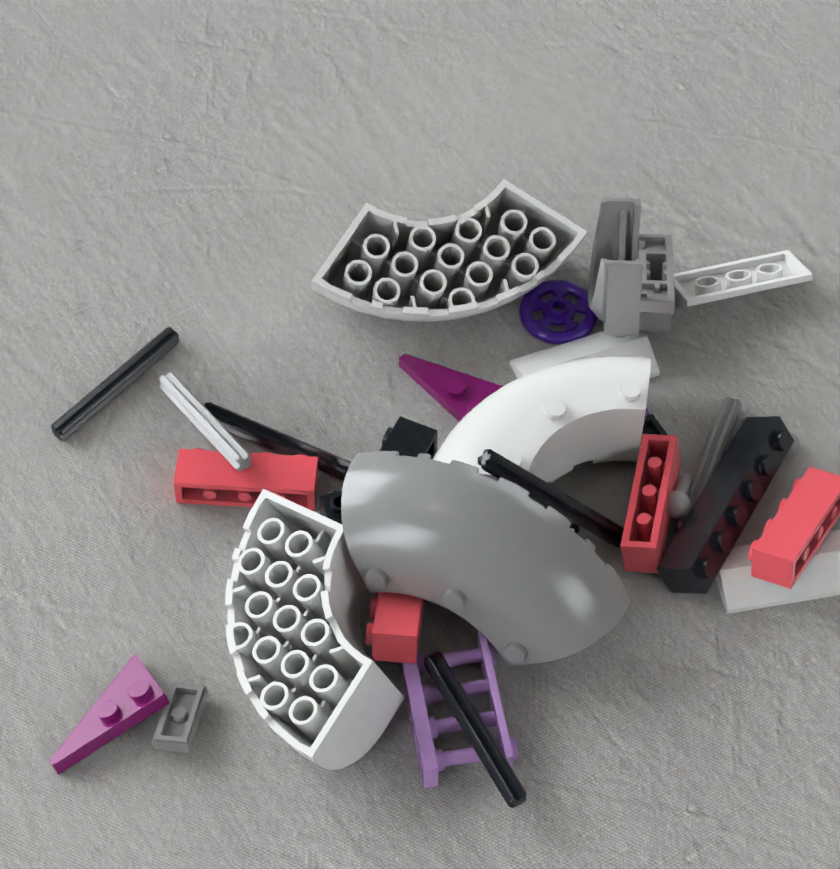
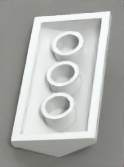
[674,250,813,309]
[510,330,660,379]
[715,530,840,614]

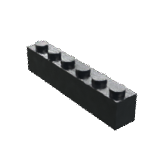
[656,416,794,594]

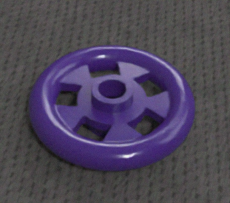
[519,280,598,344]

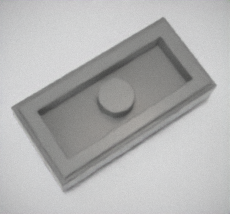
[152,682,208,753]

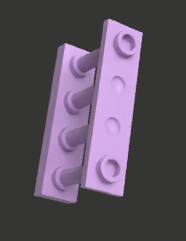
[399,630,519,788]

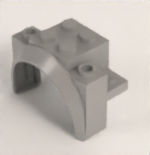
[588,198,675,337]

